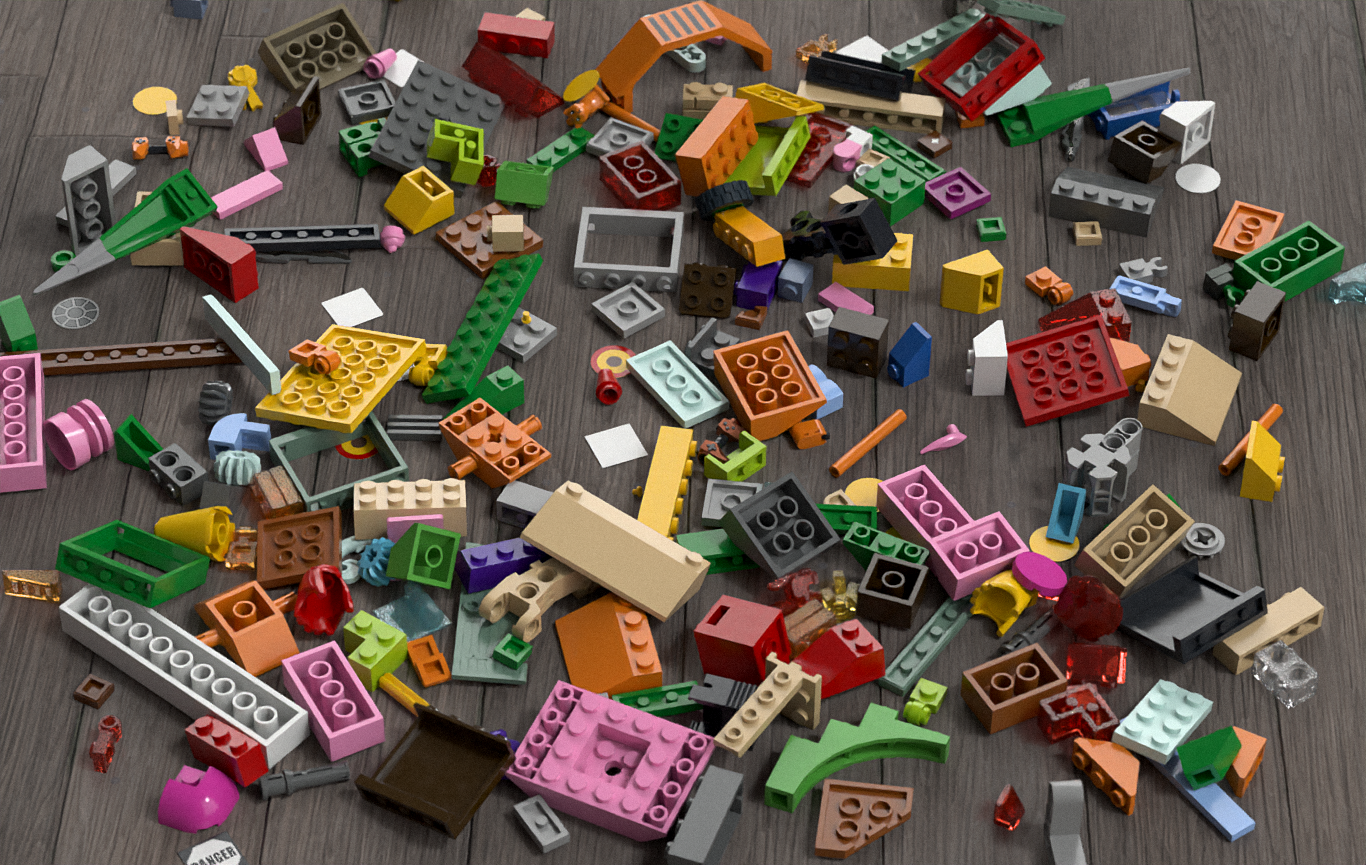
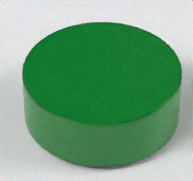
[51,250,76,272]

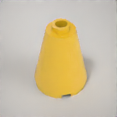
[154,506,235,562]

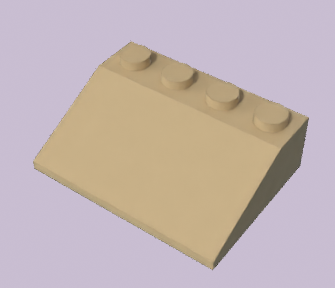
[1137,334,1242,446]

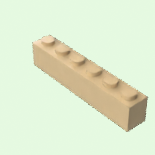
[795,80,946,134]

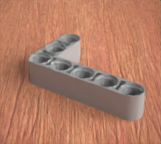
[1043,780,1086,865]

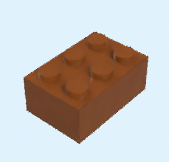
[960,643,1068,735]

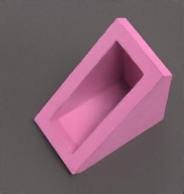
[244,127,288,171]

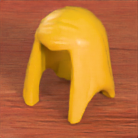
[970,570,1039,637]

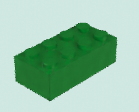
[1232,221,1345,301]

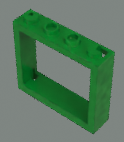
[55,520,210,609]

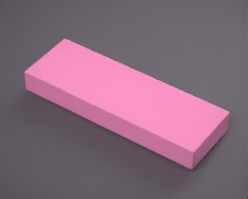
[211,170,283,220]

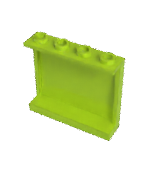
[725,116,811,196]

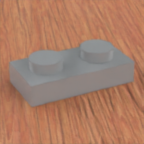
[514,794,570,854]

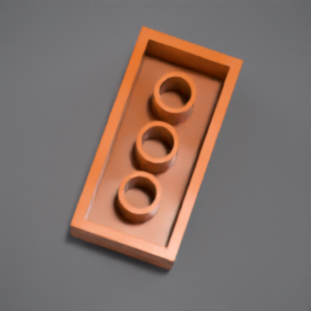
[675,96,758,197]

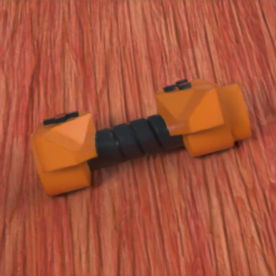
[132,136,189,159]

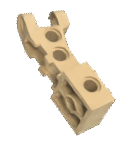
[479,557,602,642]

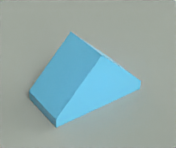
[1046,483,1086,543]

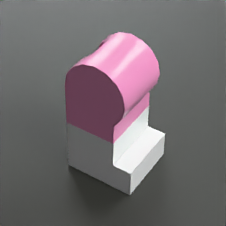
[833,126,873,172]

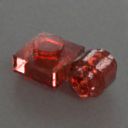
[89,715,123,773]

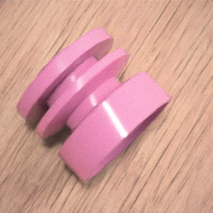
[43,399,115,471]

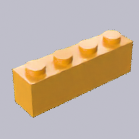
[713,206,785,267]

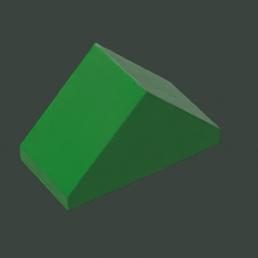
[114,414,163,471]

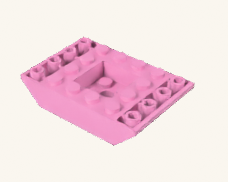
[505,680,716,842]

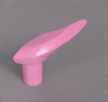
[920,424,967,455]

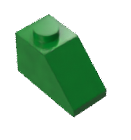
[0,295,38,352]

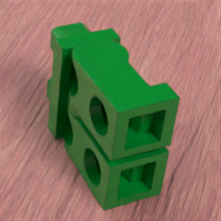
[338,117,386,177]

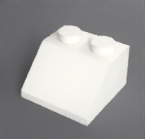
[1159,101,1215,165]
[966,320,1008,396]

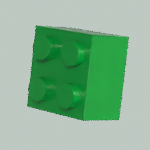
[854,158,926,227]

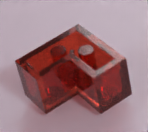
[1037,682,1120,744]

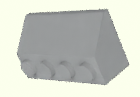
[61,145,116,256]

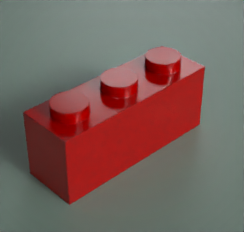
[478,12,555,58]
[184,714,269,787]

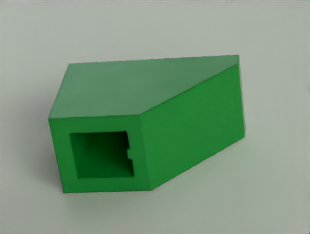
[1176,725,1242,791]

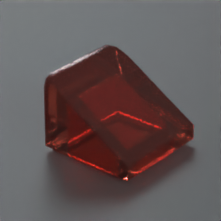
[993,784,1025,831]

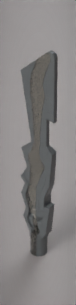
[1061,78,1090,162]
[255,249,352,264]

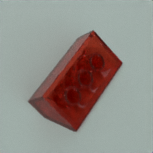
[461,42,566,118]

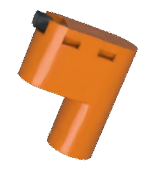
[788,419,830,449]

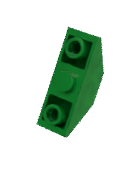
[843,522,931,571]

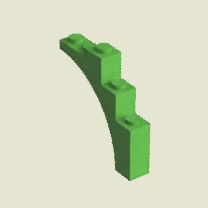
[765,703,950,813]

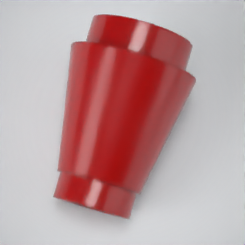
[596,368,622,405]

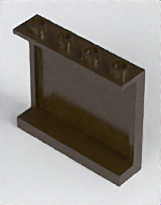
[354,702,516,840]

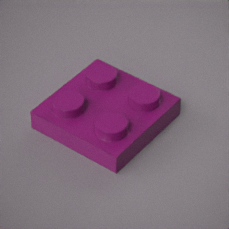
[925,167,991,220]

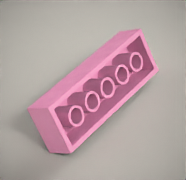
[0,353,47,493]

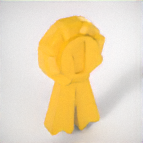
[228,65,263,112]

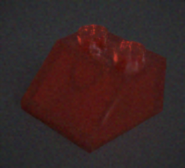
[1065,641,1127,688]

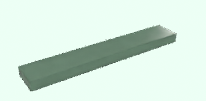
[878,594,973,697]

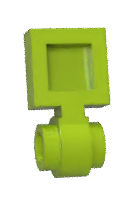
[903,678,948,726]

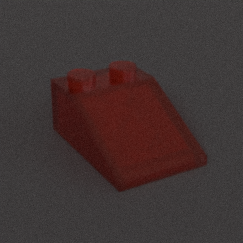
[1038,288,1132,342]

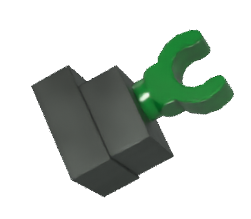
[1202,264,1245,308]

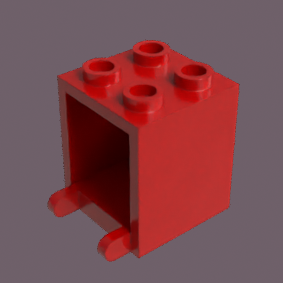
[694,595,791,687]

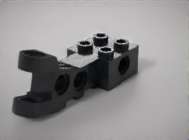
[779,198,898,265]

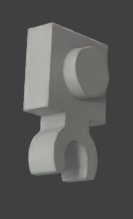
[1118,257,1168,283]

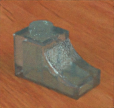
[1328,262,1366,304]

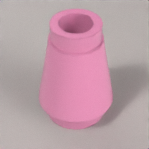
[364,49,397,79]

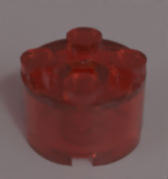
[1054,575,1123,642]

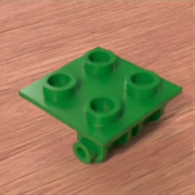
[653,113,703,162]

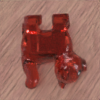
[767,567,823,623]

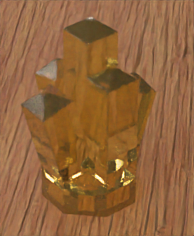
[819,570,859,623]

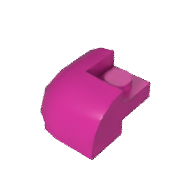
[158,765,240,834]

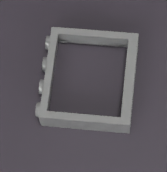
[574,207,684,292]

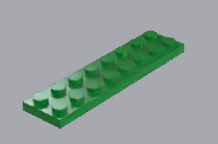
[422,253,543,403]

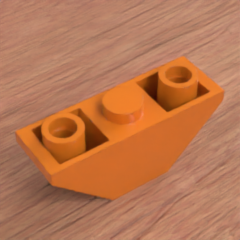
[1072,738,1140,816]

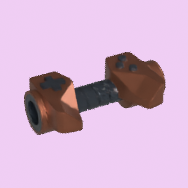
[696,418,749,466]

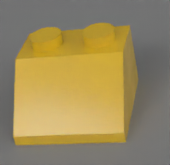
[1240,421,1285,502]

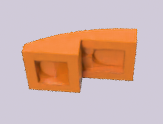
[407,635,452,688]

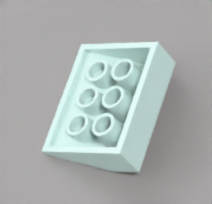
[942,36,1052,115]

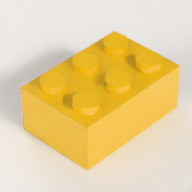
[832,233,913,291]

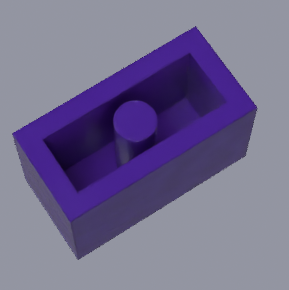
[734,261,782,311]

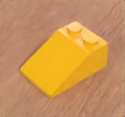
[735,83,824,124]

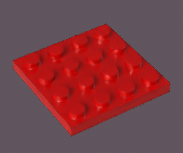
[1006,315,1130,427]

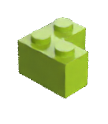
[427,119,484,185]
[343,610,408,693]

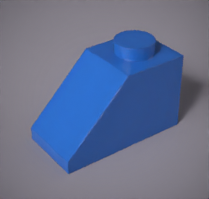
[887,322,932,387]

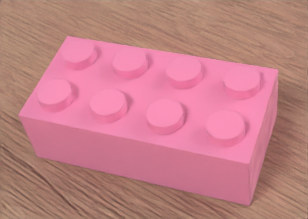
[876,465,974,576]
[281,640,385,762]

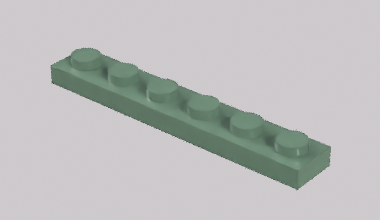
[977,0,1066,26]
[881,9,990,71]

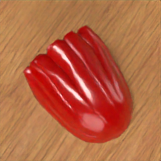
[294,564,354,636]

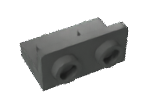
[684,317,740,378]

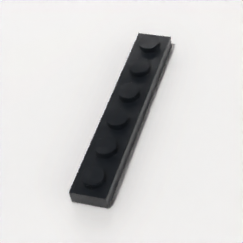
[224,224,380,252]

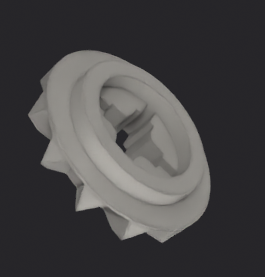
[1180,523,1225,559]

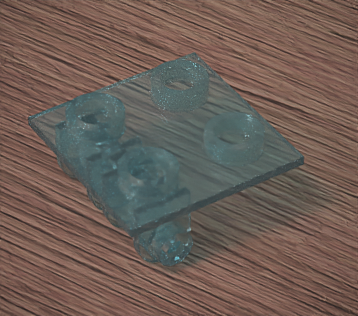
[373,582,452,642]

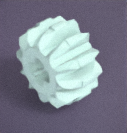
[214,450,261,486]

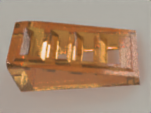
[2,570,63,604]

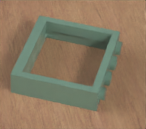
[269,411,409,513]

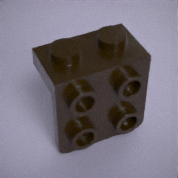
[679,262,737,319]

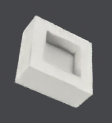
[805,308,834,337]

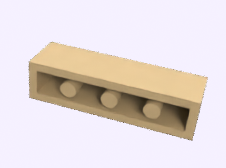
[1213,587,1324,675]

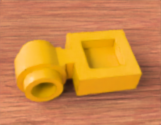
[408,344,448,386]

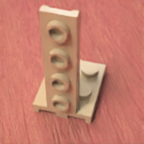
[713,652,822,758]

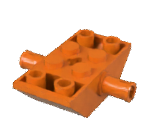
[439,398,551,489]
[194,580,300,677]

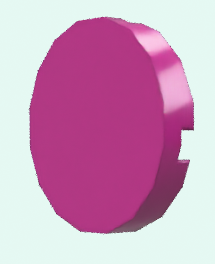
[1012,552,1067,596]

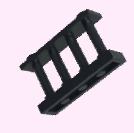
[805,50,916,101]

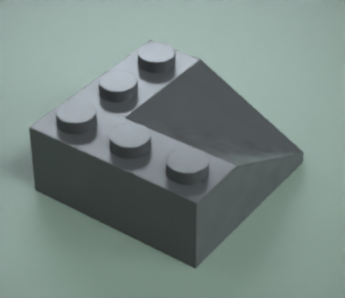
[718,471,841,580]

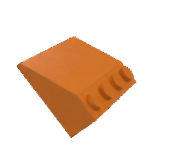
[713,330,827,441]
[555,592,662,700]

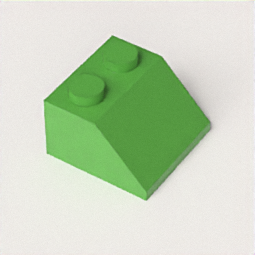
[495,161,554,208]
[386,523,461,589]

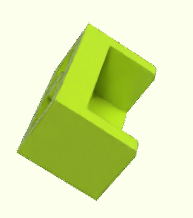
[704,431,766,482]

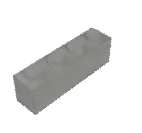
[496,480,553,529]

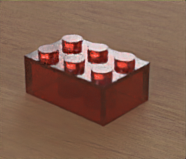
[599,140,681,211]

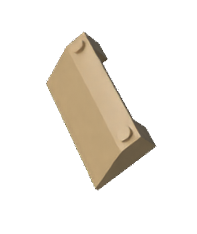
[520,481,711,622]

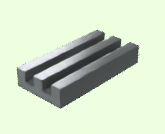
[387,414,443,441]

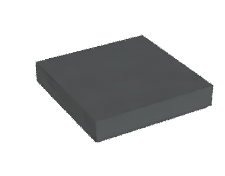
[338,80,396,124]

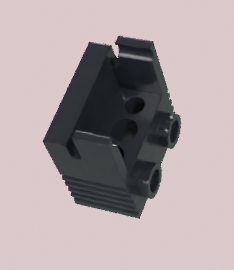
[688,674,759,751]

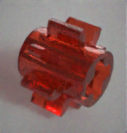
[477,155,502,186]

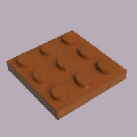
[436,201,543,279]
[257,506,342,589]

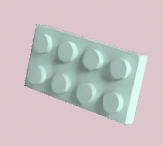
[626,340,729,429]
[1112,679,1213,765]

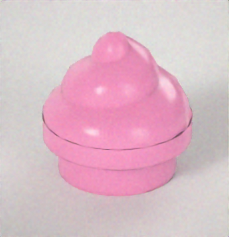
[380,226,405,253]

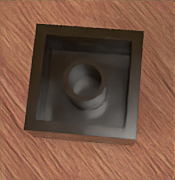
[1228,281,1286,361]
[827,307,889,379]
[856,553,929,629]

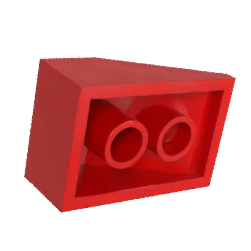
[180,226,259,303]
[788,619,886,699]

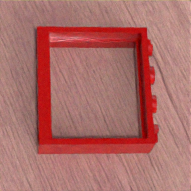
[917,13,1046,122]

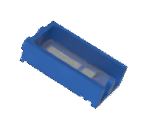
[1087,81,1188,140]

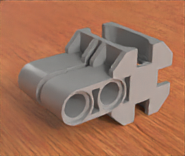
[1063,418,1142,517]

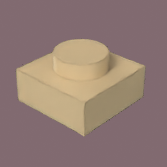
[166,100,183,136]

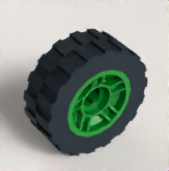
[695,180,754,221]

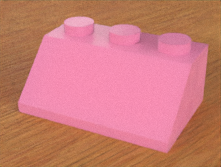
[927,511,1030,601]

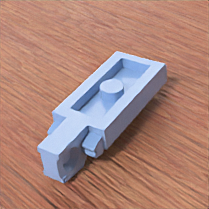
[1108,275,1182,317]

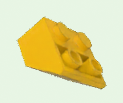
[384,166,455,235]
[940,249,1004,315]

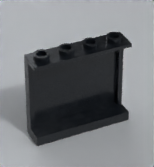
[1111,556,1268,664]

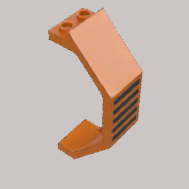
[595,0,772,113]

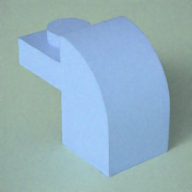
[208,413,271,460]

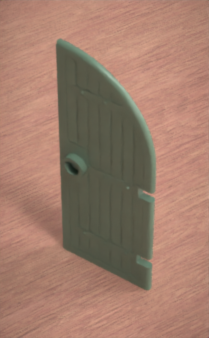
[452,542,530,685]

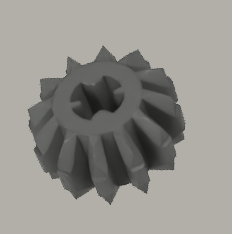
[198,380,233,426]

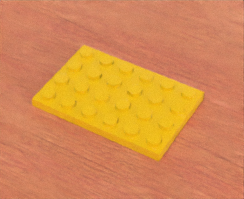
[255,324,426,433]

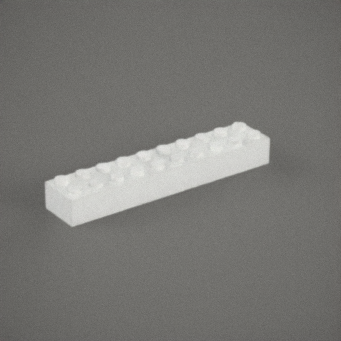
[59,584,310,770]

